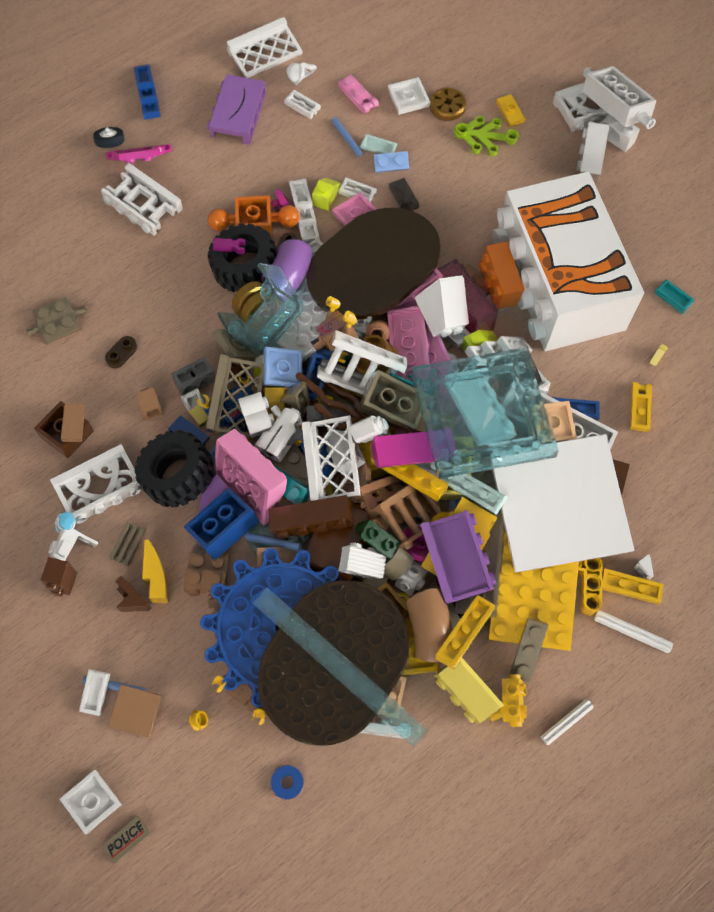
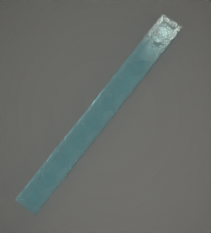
[253,588,428,747]

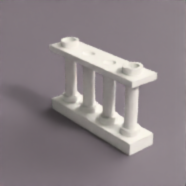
[317,330,407,395]

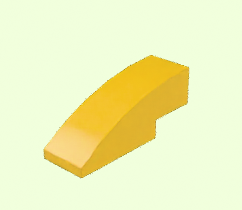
[142,540,169,603]

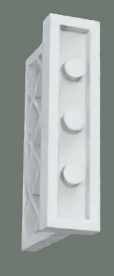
[227,17,303,78]
[302,416,361,501]

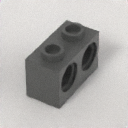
[171,357,215,396]

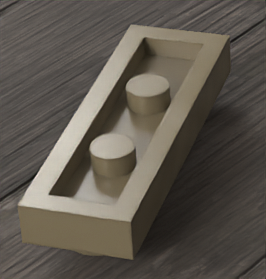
[509,617,548,683]

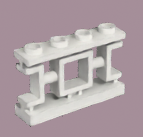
[101,163,183,236]

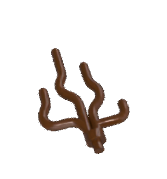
[296,372,385,436]

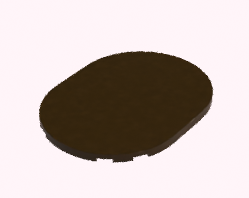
[306,208,441,320]
[258,580,409,746]

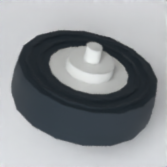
[93,127,124,148]

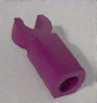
[213,238,246,254]

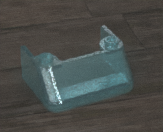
[217,263,303,354]

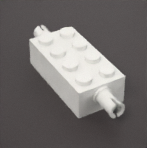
[583,66,656,129]

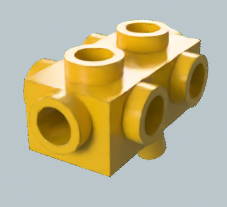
[490,675,527,727]

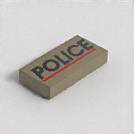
[101,816,151,864]

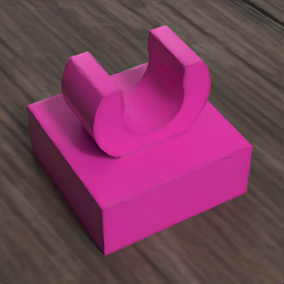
[271,189,291,212]

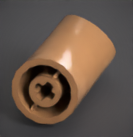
[406,588,453,662]

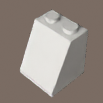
[415,275,469,337]

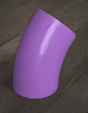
[261,239,312,303]

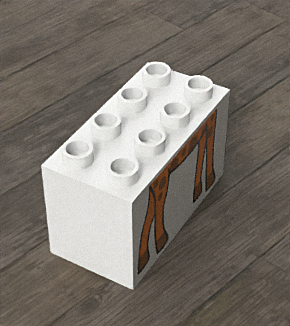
[492,171,644,351]

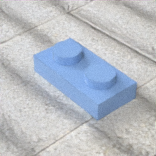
[373,151,409,173]

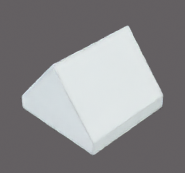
[181,388,205,412]

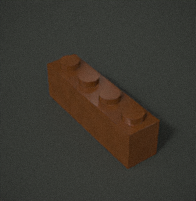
[269,495,353,539]

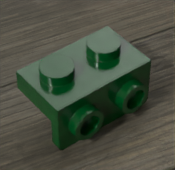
[354,519,401,559]

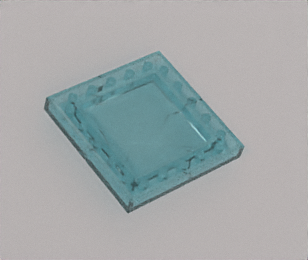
[411,347,559,479]

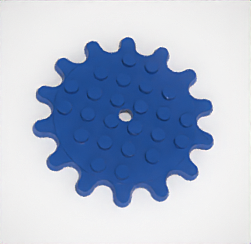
[200,548,338,707]

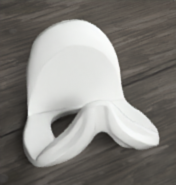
[286,62,317,86]

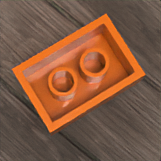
[479,241,525,310]

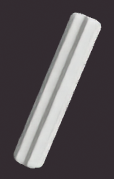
[541,699,593,745]

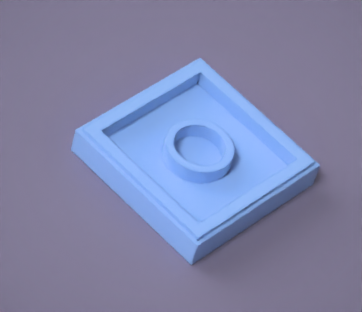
[263,347,302,388]

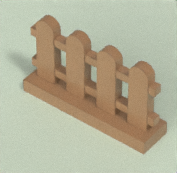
[350,475,432,531]

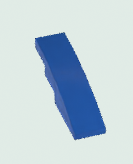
[133,64,161,120]

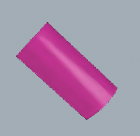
[371,430,458,468]

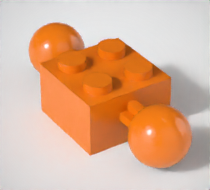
[207,195,300,237]

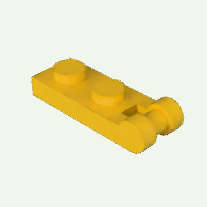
[630,382,652,432]

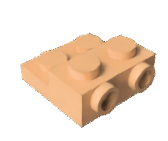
[525,401,577,446]

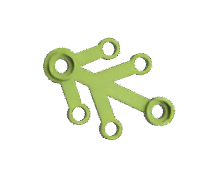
[453,116,519,156]

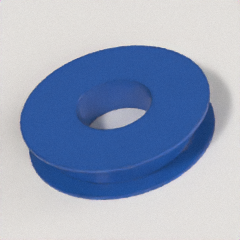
[271,765,303,799]

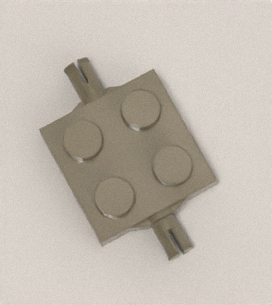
[26,297,87,344]

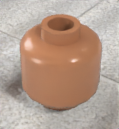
[365,320,390,341]

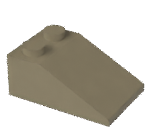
[357,370,430,431]

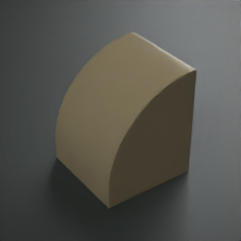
[384,546,415,581]

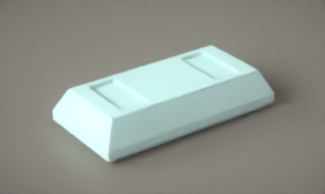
[360,134,398,154]

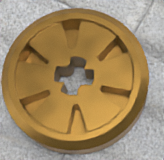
[430,87,466,121]

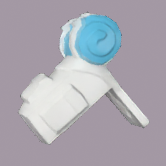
[48,512,98,561]

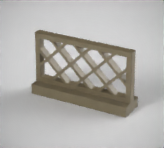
[206,354,264,439]

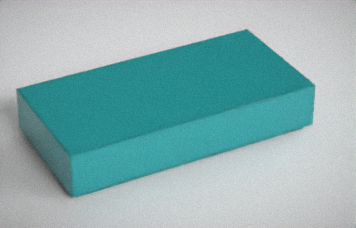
[654,279,695,314]

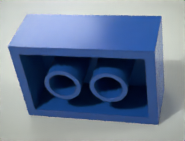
[184,487,259,561]

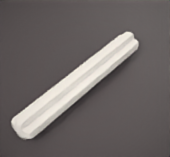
[594,610,673,653]

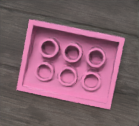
[214,429,287,526]

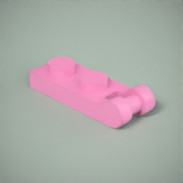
[338,74,379,114]

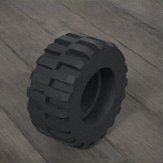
[207,223,277,293]
[135,430,214,507]

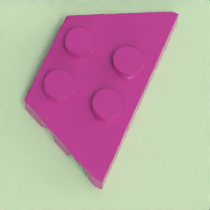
[106,144,172,163]

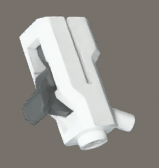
[255,405,304,463]

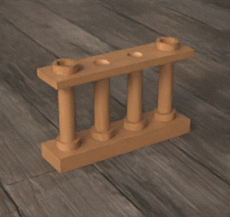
[368,485,454,551]

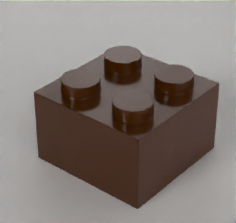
[34,401,94,459]

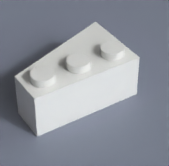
[576,122,610,180]

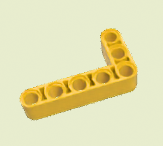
[578,558,602,616]

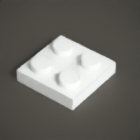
[388,77,430,115]
[60,770,122,834]

